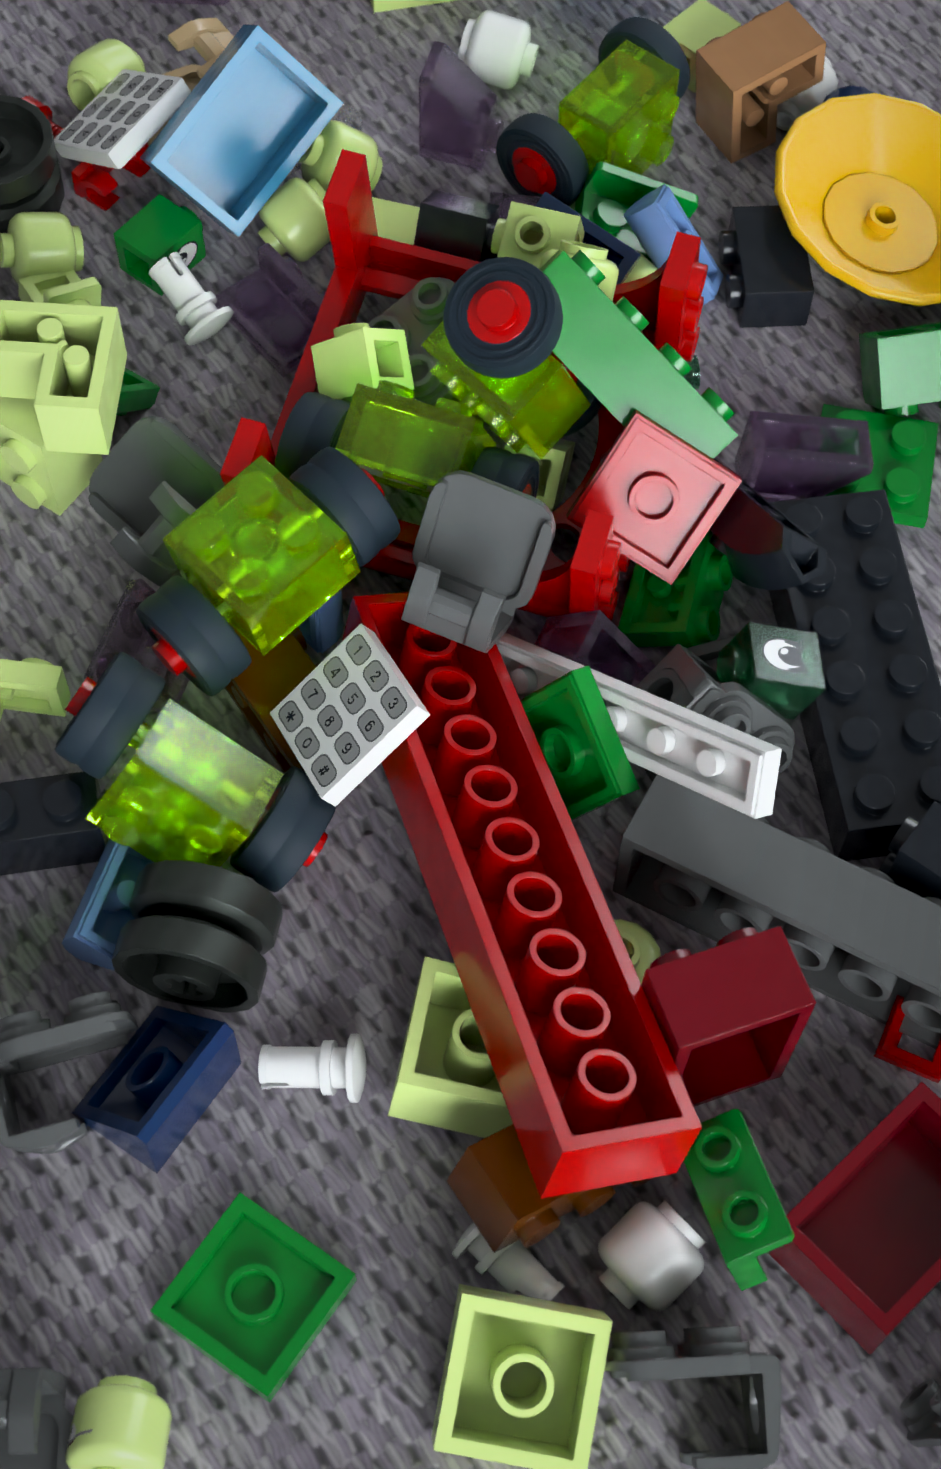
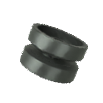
[0,95,65,233]
[111,860,283,1013]

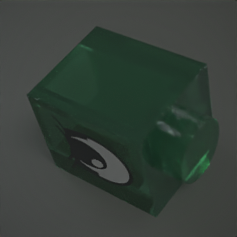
[716,622,826,720]

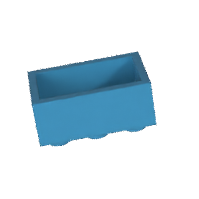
[140,24,344,237]

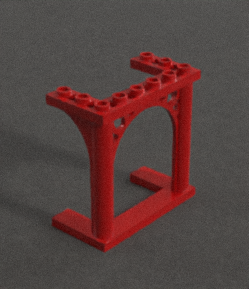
[220,149,708,643]

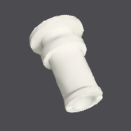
[148,252,234,346]
[258,1033,367,1103]
[452,1222,565,1301]

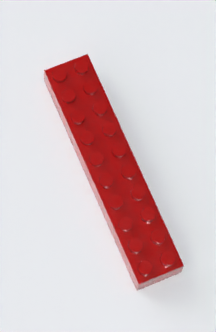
[342,592,702,1199]

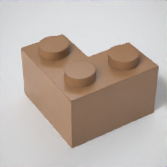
[696,1,826,163]

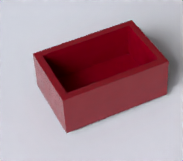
[641,925,816,1107]
[767,1082,941,1355]

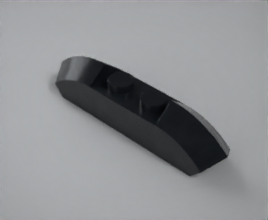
[709,457,827,590]

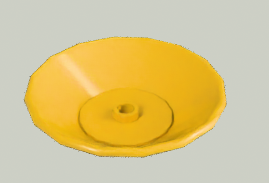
[774,93,941,307]

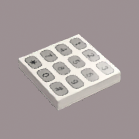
[54,69,191,169]
[270,623,430,807]

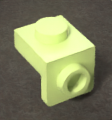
[18,269,102,306]
[0,658,71,721]

